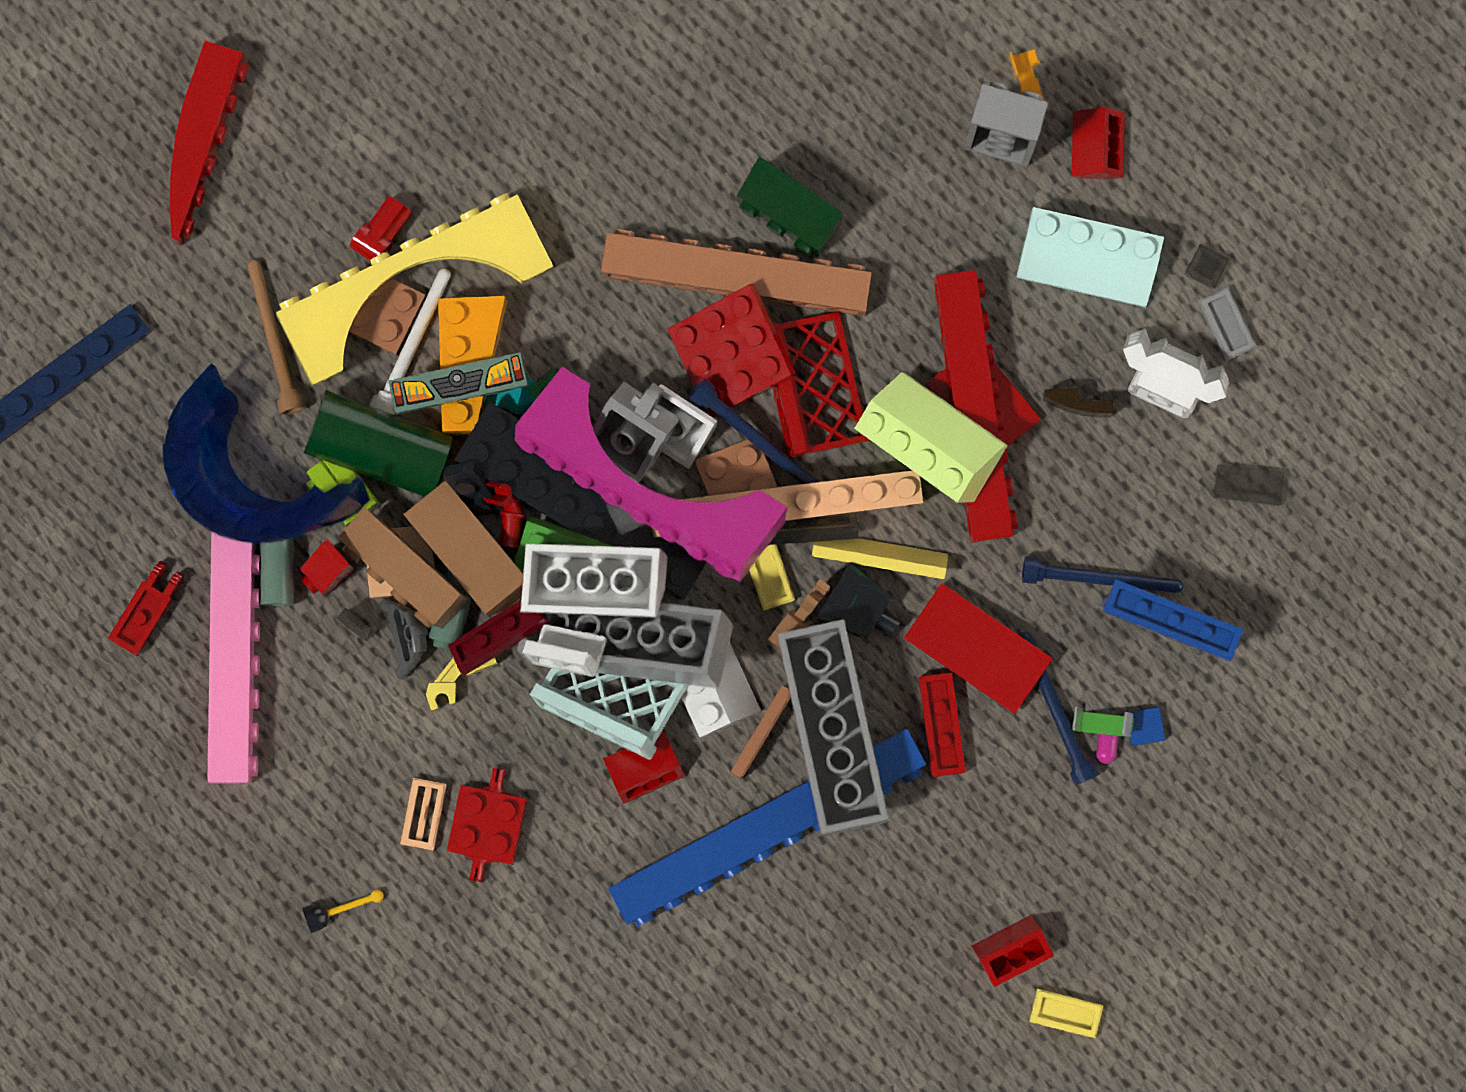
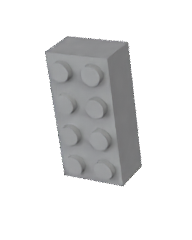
[964,82,1048,167]

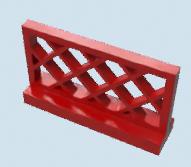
[772,312,869,459]

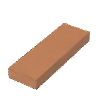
[730,685,791,779]

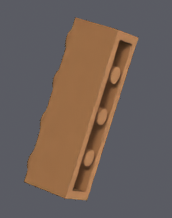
[337,507,469,629]

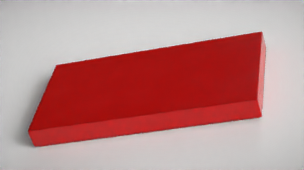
[904,583,1053,714]

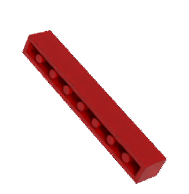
[933,270,1017,543]

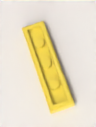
[812,531,948,579]

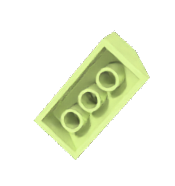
[854,372,1008,503]

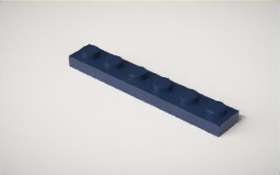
[0,304,151,444]

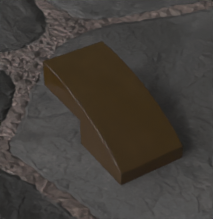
[1042,388,1113,417]

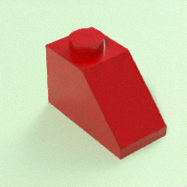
[300,539,355,596]

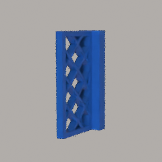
[1101,580,1244,662]

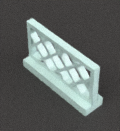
[530,668,687,760]

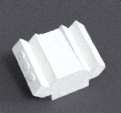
[1123,329,1229,418]

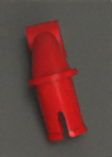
[483,481,527,548]

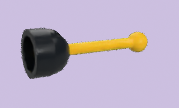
[302,889,384,933]

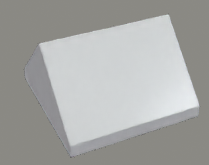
[657,384,717,469]

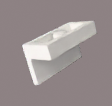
[522,624,607,677]

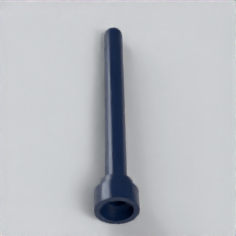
[688,378,819,484]
[1022,556,1183,593]
[1019,632,1100,785]

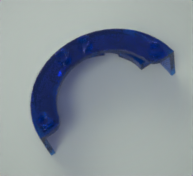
[163,363,370,543]

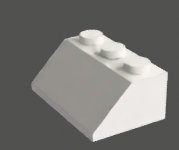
[681,642,761,739]

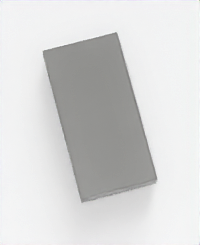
[1197,287,1257,362]

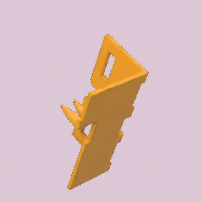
[1009,49,1044,101]

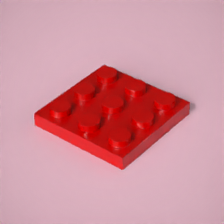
[667,284,796,418]

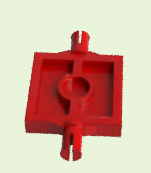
[446,768,528,883]

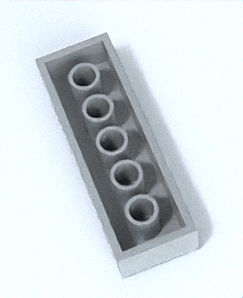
[517,603,733,688]
[777,619,889,837]

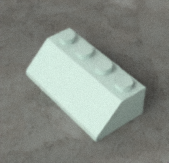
[1016,207,1164,308]

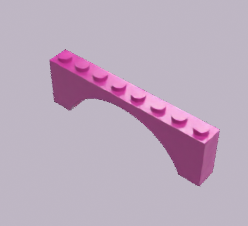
[515,367,788,582]

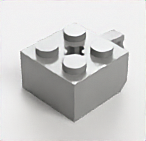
[593,382,680,484]

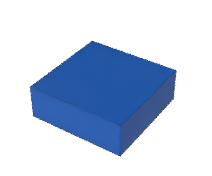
[1129,707,1165,747]

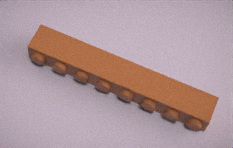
[601,229,872,316]

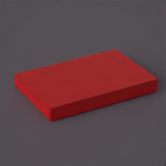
[926,362,1041,447]

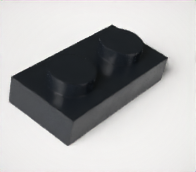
[443,460,503,517]

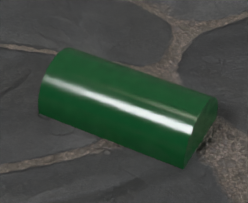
[304,390,453,497]

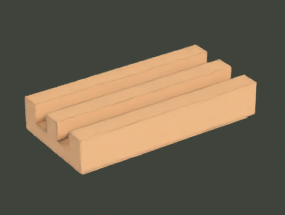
[400,778,447,851]

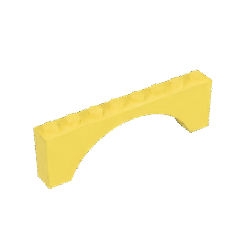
[276,193,553,387]

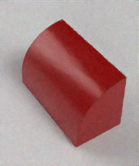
[1071,107,1125,179]
[603,731,685,804]
[971,915,1054,987]

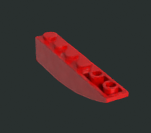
[169,40,249,245]

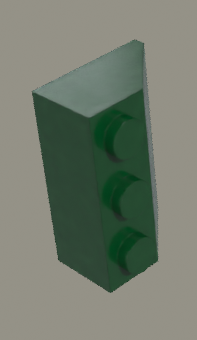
[737,156,843,257]

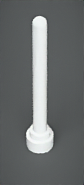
[369,268,451,414]

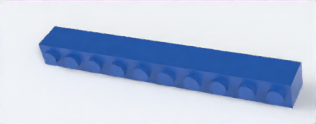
[608,729,926,928]

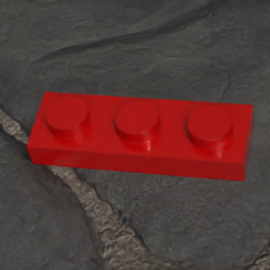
[918,672,966,778]

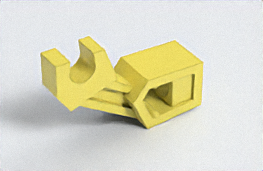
[426,657,498,711]

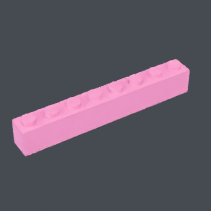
[207,513,262,784]

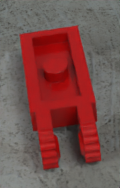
[108,560,184,657]

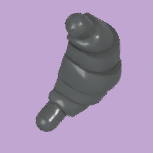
[380,599,429,679]

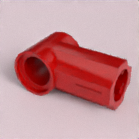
[349,196,413,261]

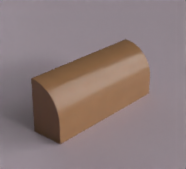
[404,480,524,615]

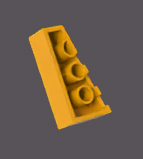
[438,296,507,436]

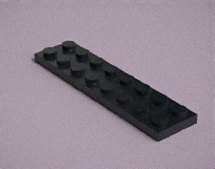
[454,402,707,599]

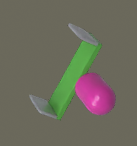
[1072,707,1134,764]

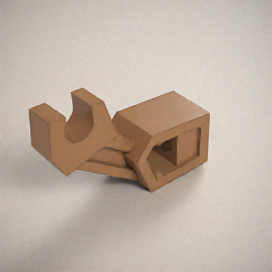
[767,579,830,652]

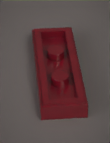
[448,599,549,676]

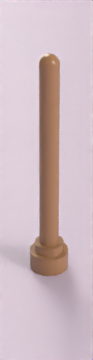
[247,259,306,415]

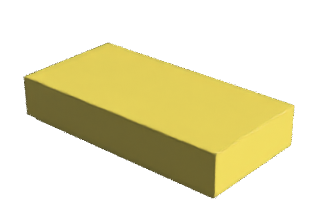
[749,538,795,612]
[1029,989,1104,1039]

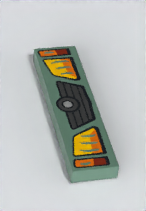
[388,352,528,415]

